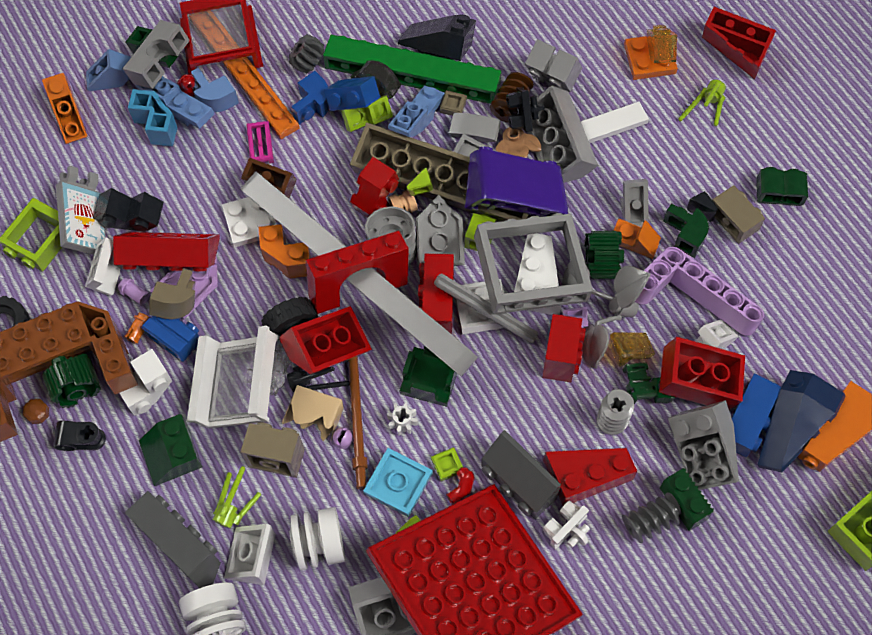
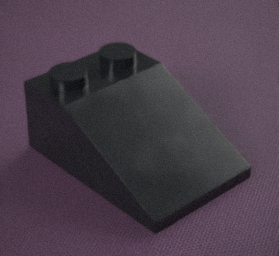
[398,14,476,61]

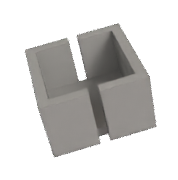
[525,39,582,92]

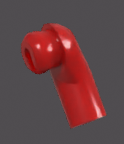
[177,74,195,97]
[446,467,475,505]

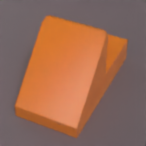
[613,218,661,259]

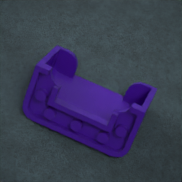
[465,146,568,217]

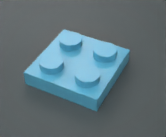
[363,448,433,517]

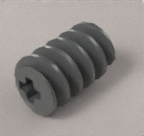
[622,492,681,544]

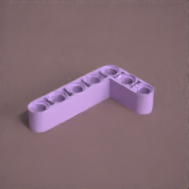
[635,247,764,336]

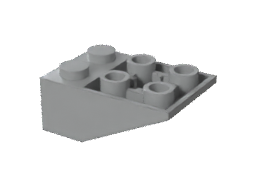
[668,400,739,490]

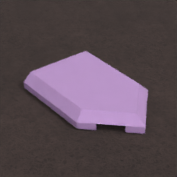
[150,256,218,319]

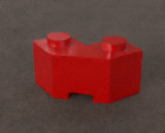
[350,157,399,218]

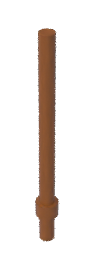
[348,356,368,490]

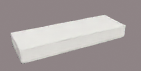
[581,102,649,143]

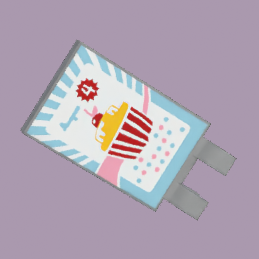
[56,166,106,255]

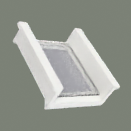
[187,326,280,429]

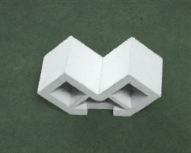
[120,349,172,416]

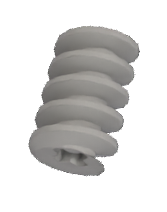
[596,389,634,435]

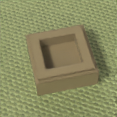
[440,90,467,116]

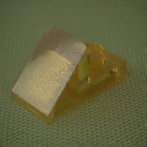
[610,332,655,367]

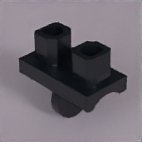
[506,87,544,132]

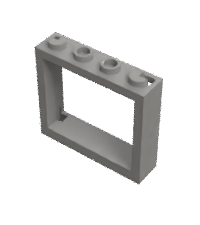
[474,213,593,314]

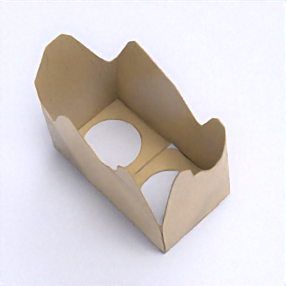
[282,385,344,441]

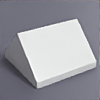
[224,524,276,585]

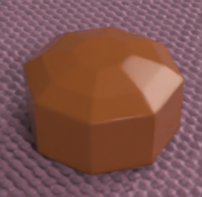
[23,399,49,424]

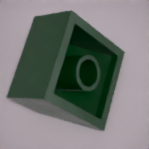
[139,414,203,486]

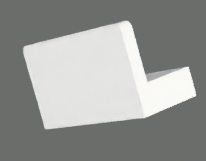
[85,237,122,296]

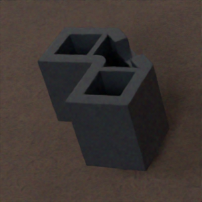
[93,188,164,232]

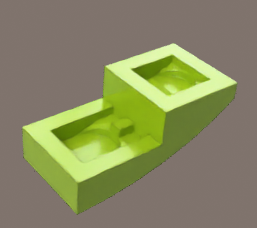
[341,95,393,132]

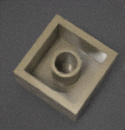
[240,422,305,478]

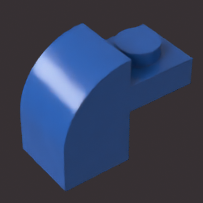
[291,71,329,125]

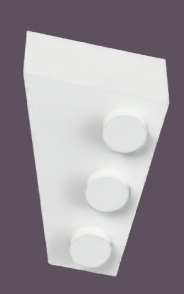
[514,233,561,315]

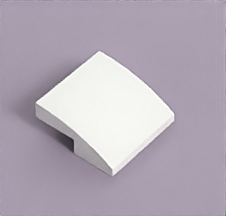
[455,279,508,334]

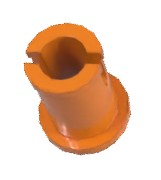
[124,312,150,345]

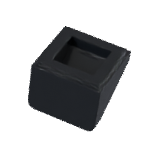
[687,191,718,222]

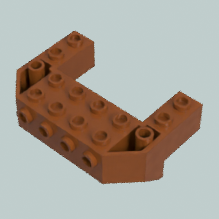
[0,301,138,442]

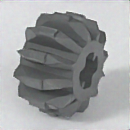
[289,34,324,74]

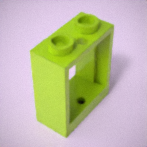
[0,197,62,272]

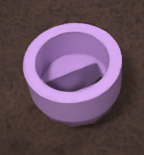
[332,427,353,449]

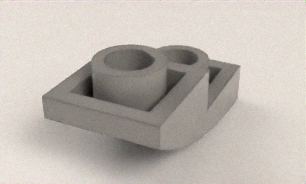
[449,113,501,142]

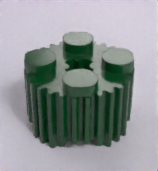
[584,231,624,279]
[42,354,101,408]

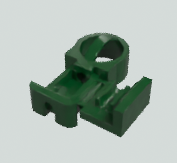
[623,362,676,404]

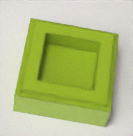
[431,447,463,481]

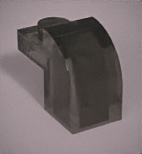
[350,60,401,99]

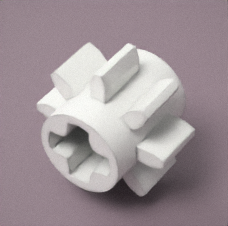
[387,403,418,436]

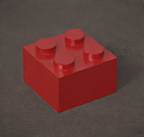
[542,314,586,383]

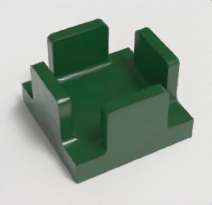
[399,346,457,407]

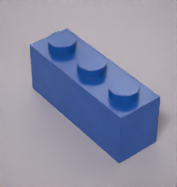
[731,373,782,458]

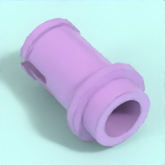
[118,278,150,306]

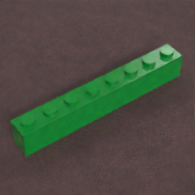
[323,34,501,104]

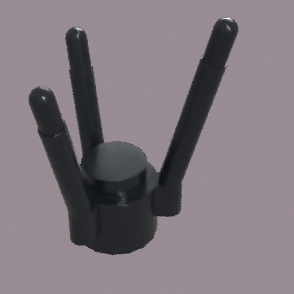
[287,366,350,392]

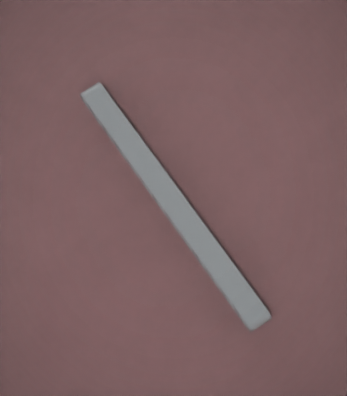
[240,171,478,377]

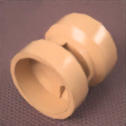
[388,190,418,213]

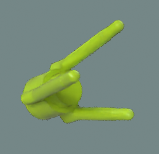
[678,79,726,126]
[212,466,261,529]

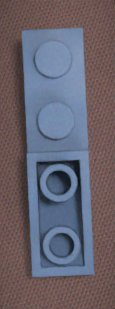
[135,76,215,129]
[388,85,445,137]

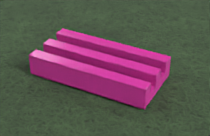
[246,121,274,163]

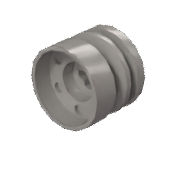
[365,206,417,265]

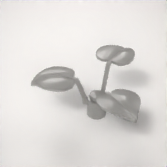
[562,261,651,368]

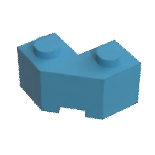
[128,89,178,147]

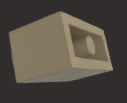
[712,185,765,244]

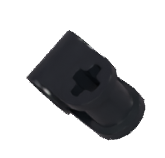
[53,421,106,451]

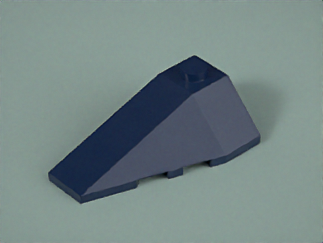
[757,370,846,473]

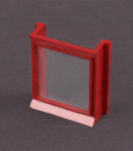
[179,0,264,75]

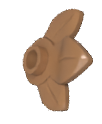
[496,127,541,158]

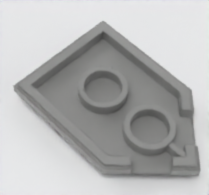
[416,195,465,266]

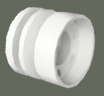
[289,507,345,571]
[179,582,246,635]

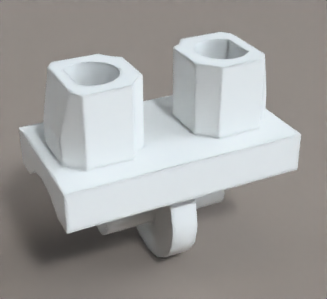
[543,501,590,550]

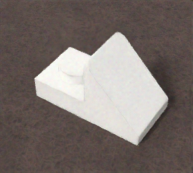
[695,320,739,349]

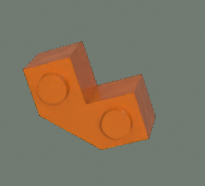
[258,224,311,279]

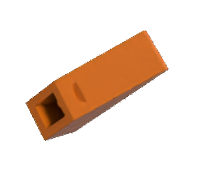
[42,73,88,144]

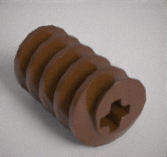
[490,72,534,122]

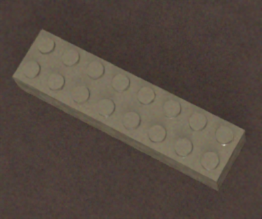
[350,122,532,222]

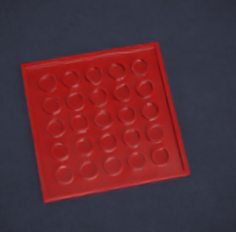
[366,484,583,635]

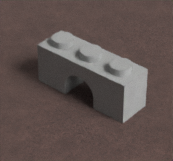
[123,20,190,89]

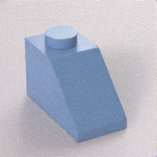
[86,49,131,91]

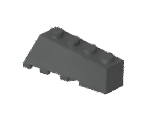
[125,491,221,588]

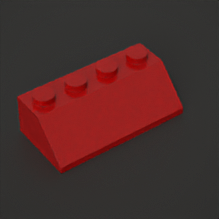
[113,232,220,271]

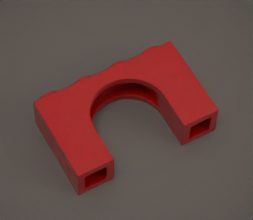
[306,231,409,314]

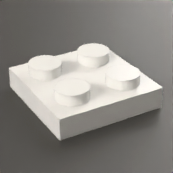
[222,197,276,248]

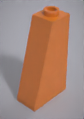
[798,381,872,472]

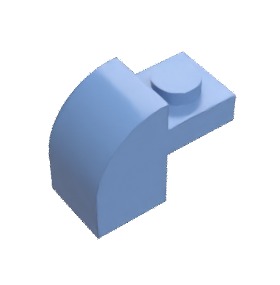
[191,68,239,112]

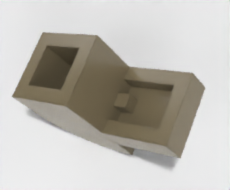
[149,269,195,319]

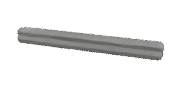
[434,274,538,343]

